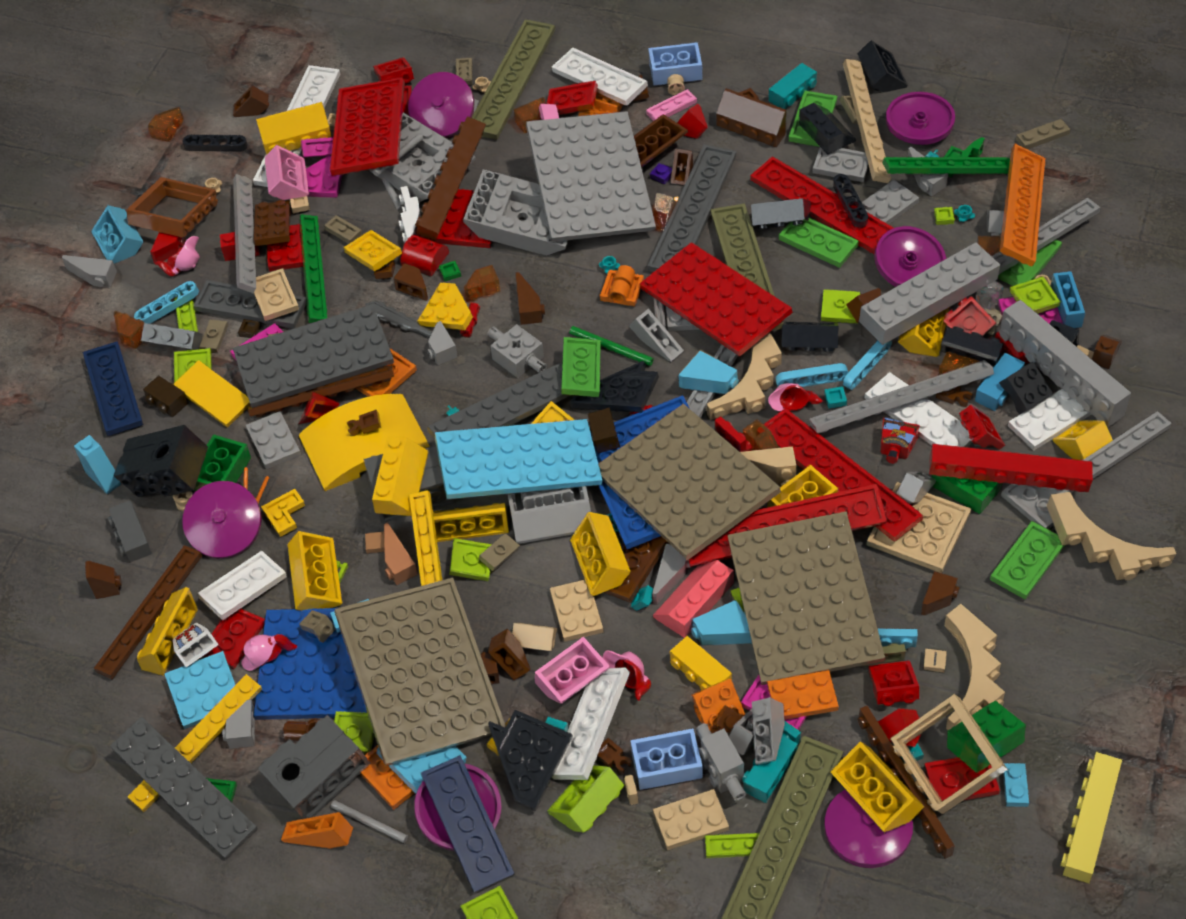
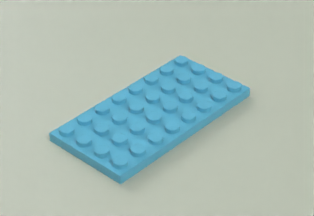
[435,419,602,499]

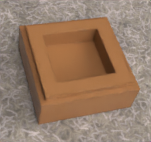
[365,532,385,554]

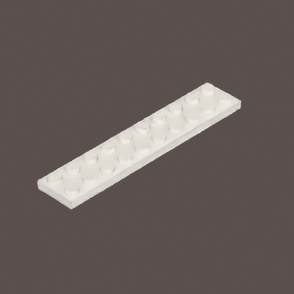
[253,65,340,187]

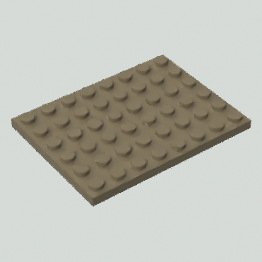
[598,404,781,560]
[728,512,885,685]
[334,578,506,766]

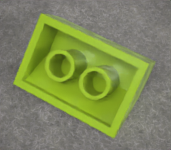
[547,765,625,833]

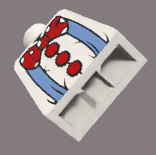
[173,623,219,667]

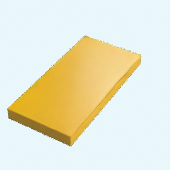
[173,360,250,428]

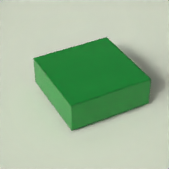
[439,261,461,282]

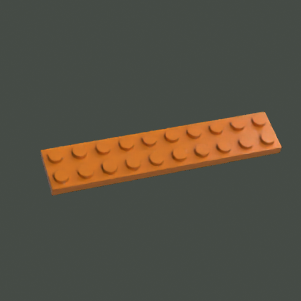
[999,144,1045,267]

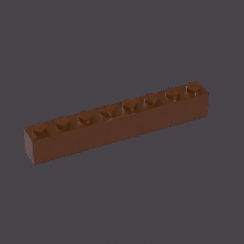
[415,116,486,242]

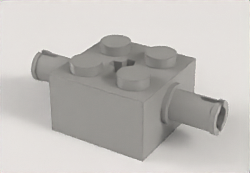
[487,324,547,378]
[695,723,746,801]

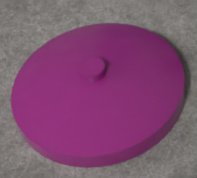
[408,72,475,138]
[886,92,955,145]
[874,226,946,287]
[182,481,262,559]
[414,764,501,851]
[824,789,913,868]

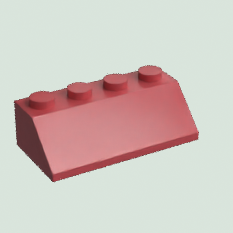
[653,560,734,638]

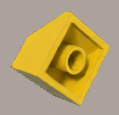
[1052,420,1113,460]

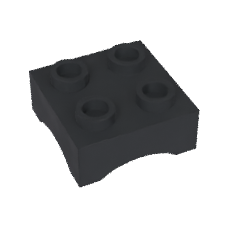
[999,362,1053,415]

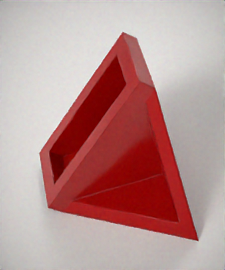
[677,104,708,139]
[298,392,339,425]
[877,708,922,747]

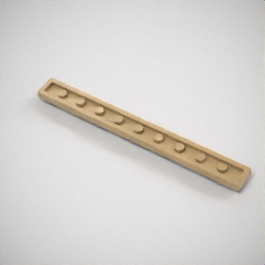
[843,59,891,183]

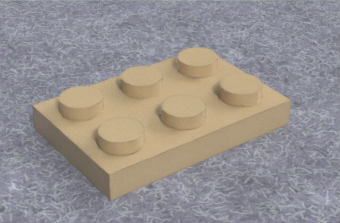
[254,268,299,321]
[550,580,604,642]
[653,789,729,850]

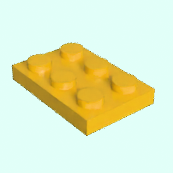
[343,230,402,272]

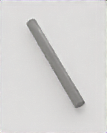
[373,134,424,176]
[382,178,403,210]
[331,800,408,843]

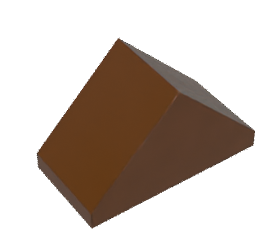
[671,149,693,185]

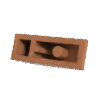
[384,523,418,585]

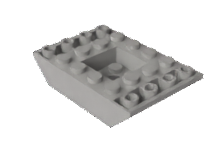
[369,113,476,202]
[463,169,568,256]
[507,486,591,544]

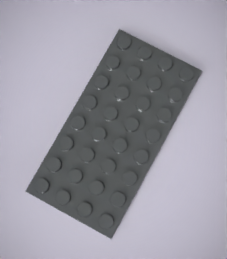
[233,304,394,408]

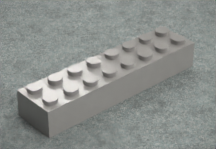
[859,242,1000,345]
[999,300,1131,428]

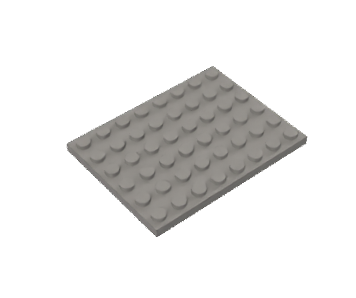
[526,112,656,242]

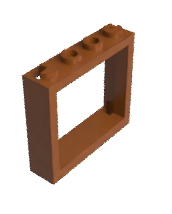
[126,177,218,238]

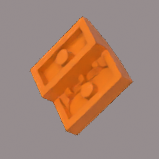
[579,92,623,116]

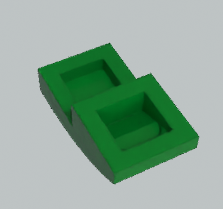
[961,137,985,157]

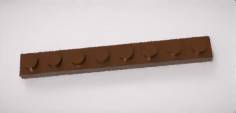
[248,365,394,417]
[94,545,202,679]
[858,705,955,859]

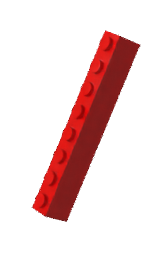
[929,444,1093,492]

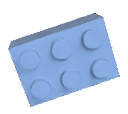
[648,42,702,85]
[630,729,703,790]

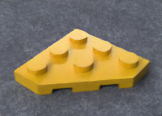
[418,282,473,330]

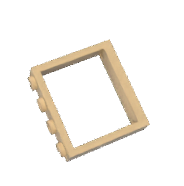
[891,694,1008,814]

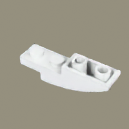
[398,186,421,243]

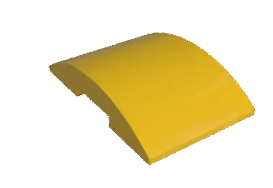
[299,394,430,491]

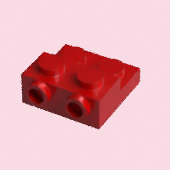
[373,57,414,84]
[943,296,997,337]
[959,404,1005,450]
[715,416,752,452]
[869,660,919,706]

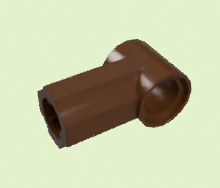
[283,718,320,741]

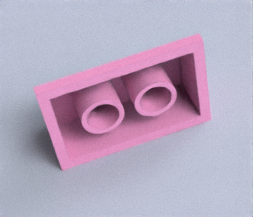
[265,145,309,200]
[535,637,610,704]

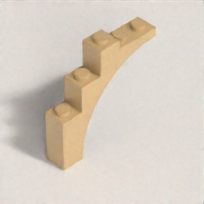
[707,332,782,420]
[1046,492,1176,580]
[944,604,1005,730]

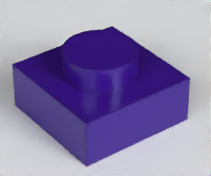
[650,163,672,184]

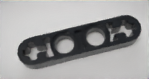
[182,134,248,152]
[833,174,868,228]

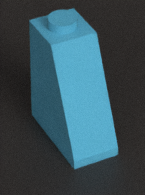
[679,351,739,394]
[74,435,121,494]
[691,600,752,645]

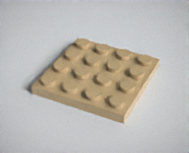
[867,482,971,573]

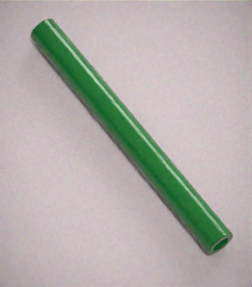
[569,326,654,366]

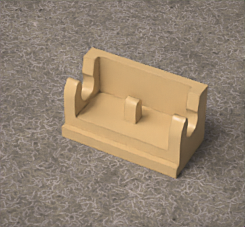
[512,623,557,651]

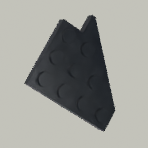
[570,361,659,413]
[488,710,573,812]

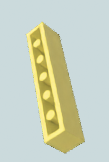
[1061,752,1122,883]

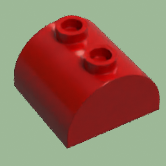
[401,235,449,277]

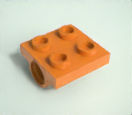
[600,265,644,307]
[691,678,746,731]

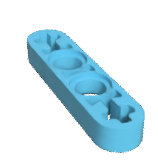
[134,281,199,327]
[843,341,892,390]
[775,363,848,387]

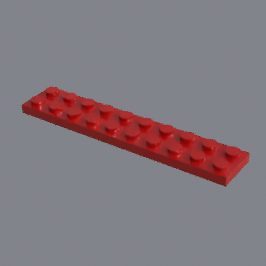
[750,156,893,254]
[758,408,923,542]
[688,484,887,567]

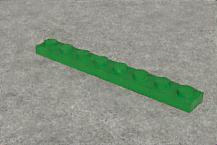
[882,157,1010,174]
[299,214,328,323]

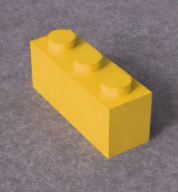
[670,636,732,690]

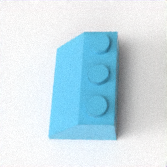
[91,205,143,264]

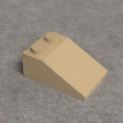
[740,446,796,487]

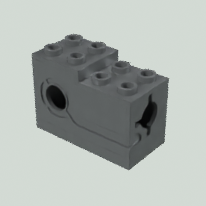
[364,446,456,523]
[258,715,371,819]

